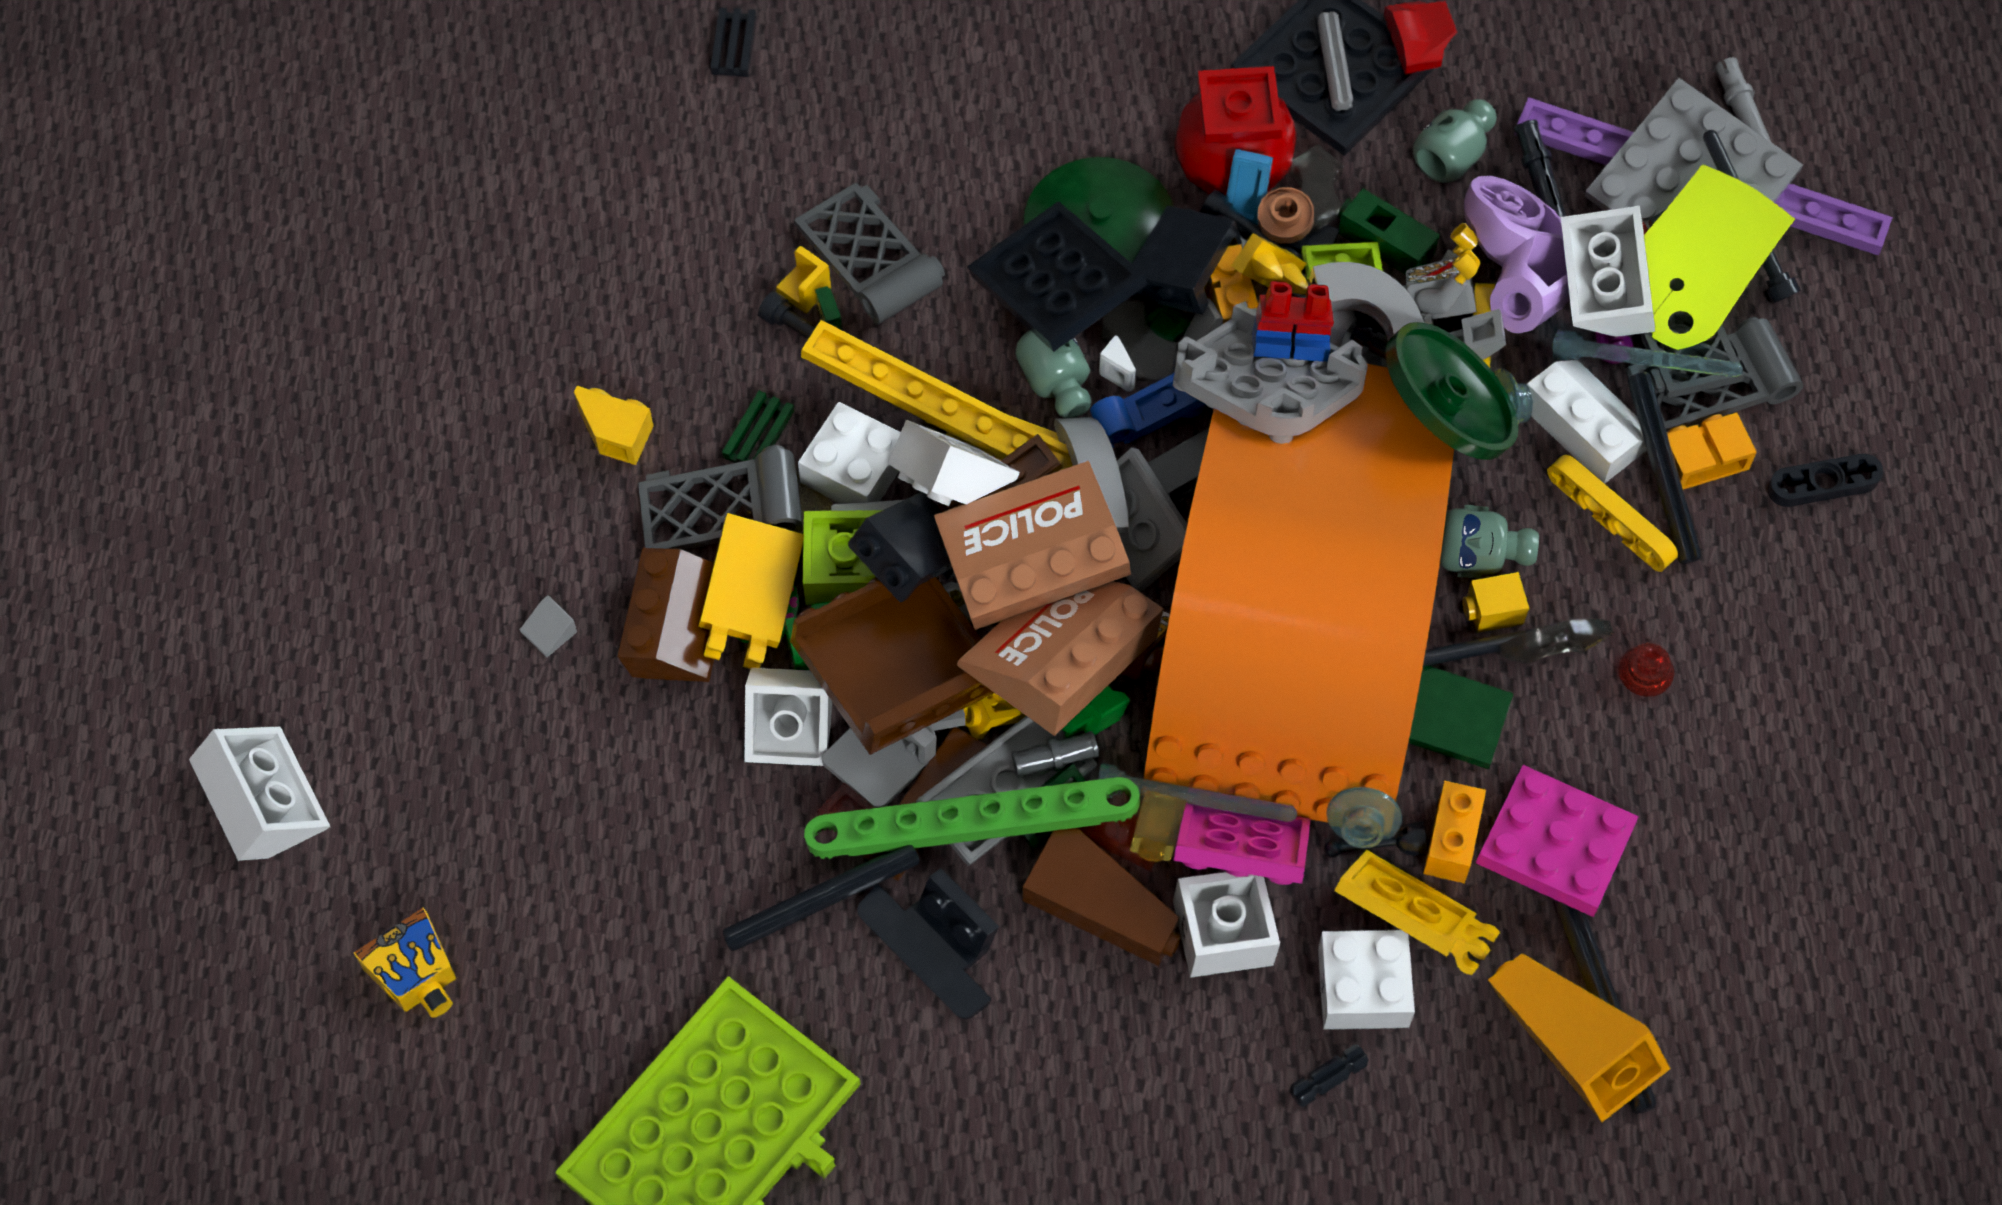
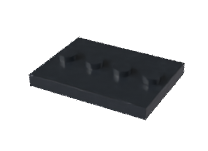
[967,201,1147,352]

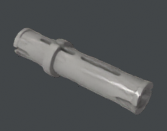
[1714,58,1771,142]

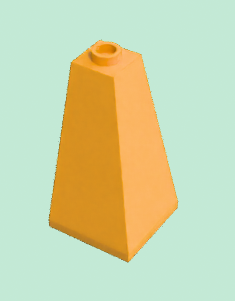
[1488,953,1670,1122]

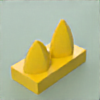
[1231,233,1308,294]

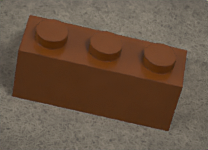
[617,548,714,682]

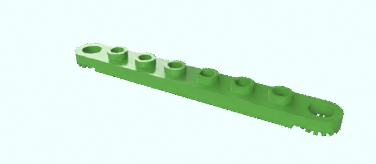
[804,777,1140,859]

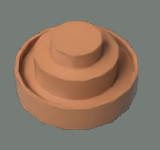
[1258,187,1314,243]

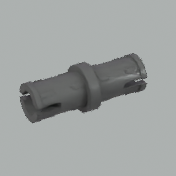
[1011,731,1099,778]

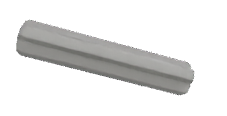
[1318,11,1353,111]

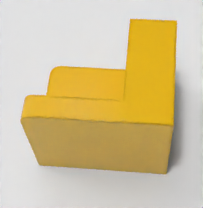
[776,246,831,314]

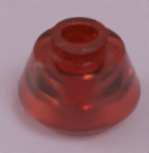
[1618,643,1675,697]

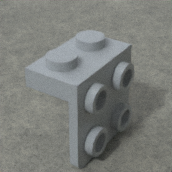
[822,726,936,808]

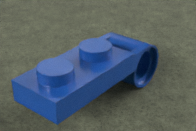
[1090,373,1205,448]

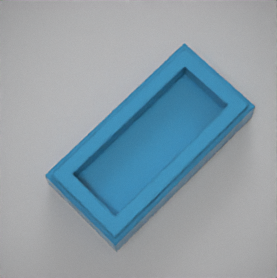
[1227,149,1273,225]

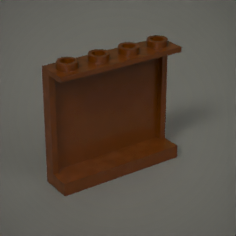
[790,577,994,755]

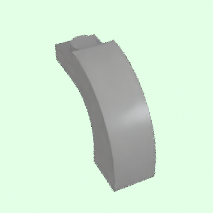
[1309,262,1424,341]

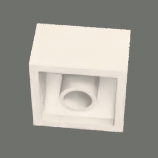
[745,668,832,766]

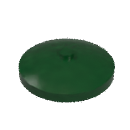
[1024,157,1174,263]
[1385,322,1518,460]

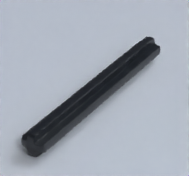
[1628,372,1701,564]
[722,845,919,951]

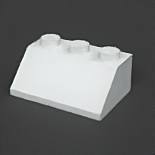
[1561,206,1655,337]
[1521,360,1647,484]
[888,420,1020,506]
[189,727,330,861]

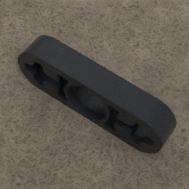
[1767,454,1883,507]

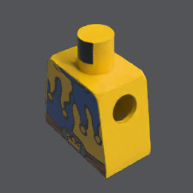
[354,908,456,1018]

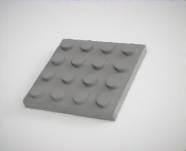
[1585,78,1803,230]

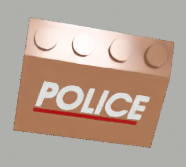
[934,460,1131,630]
[957,581,1164,736]

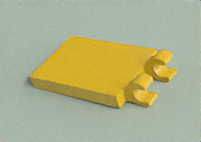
[698,513,804,669]
[1334,850,1500,975]

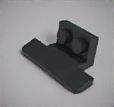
[857,869,999,1020]

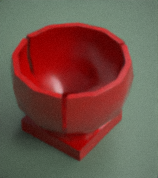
[1175,66,1297,195]

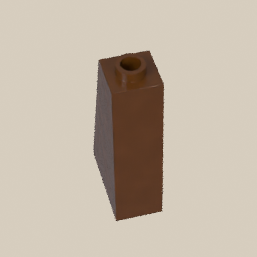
[1023,828,1182,966]

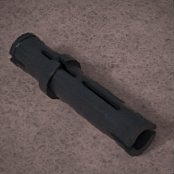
[1514,120,1567,218]

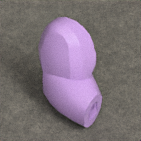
[1464,176,1570,334]

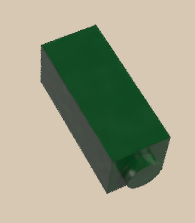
[1338,188,1440,274]

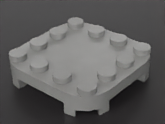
[1173,301,1368,444]

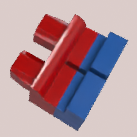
[1252,281,1334,362]

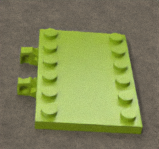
[555,976,861,1205]

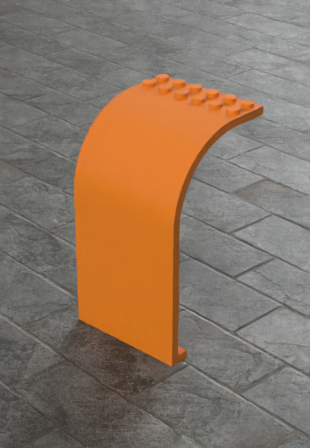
[1142,364,1454,834]

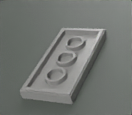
[916,716,1097,867]

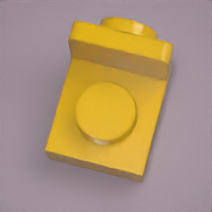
[964,693,1026,740]

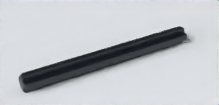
[1553,899,1657,1114]

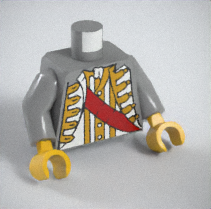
[1402,223,1480,319]

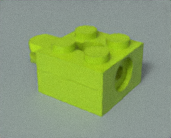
[803,510,882,605]

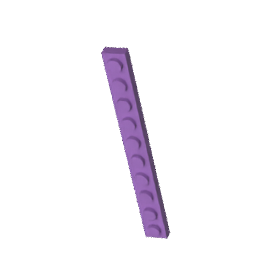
[1515,98,1892,256]

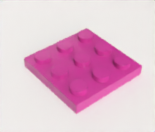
[1476,765,1639,917]
[1174,797,1311,885]

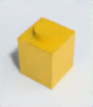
[1463,572,1529,633]

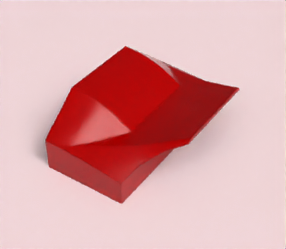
[1384,1,1457,74]

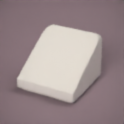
[1099,335,1136,392]

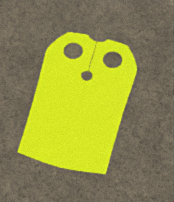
[1644,164,1795,350]

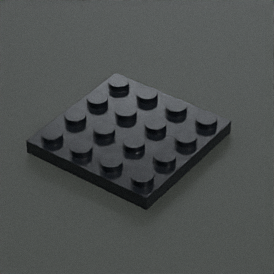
[1230,0,1434,156]

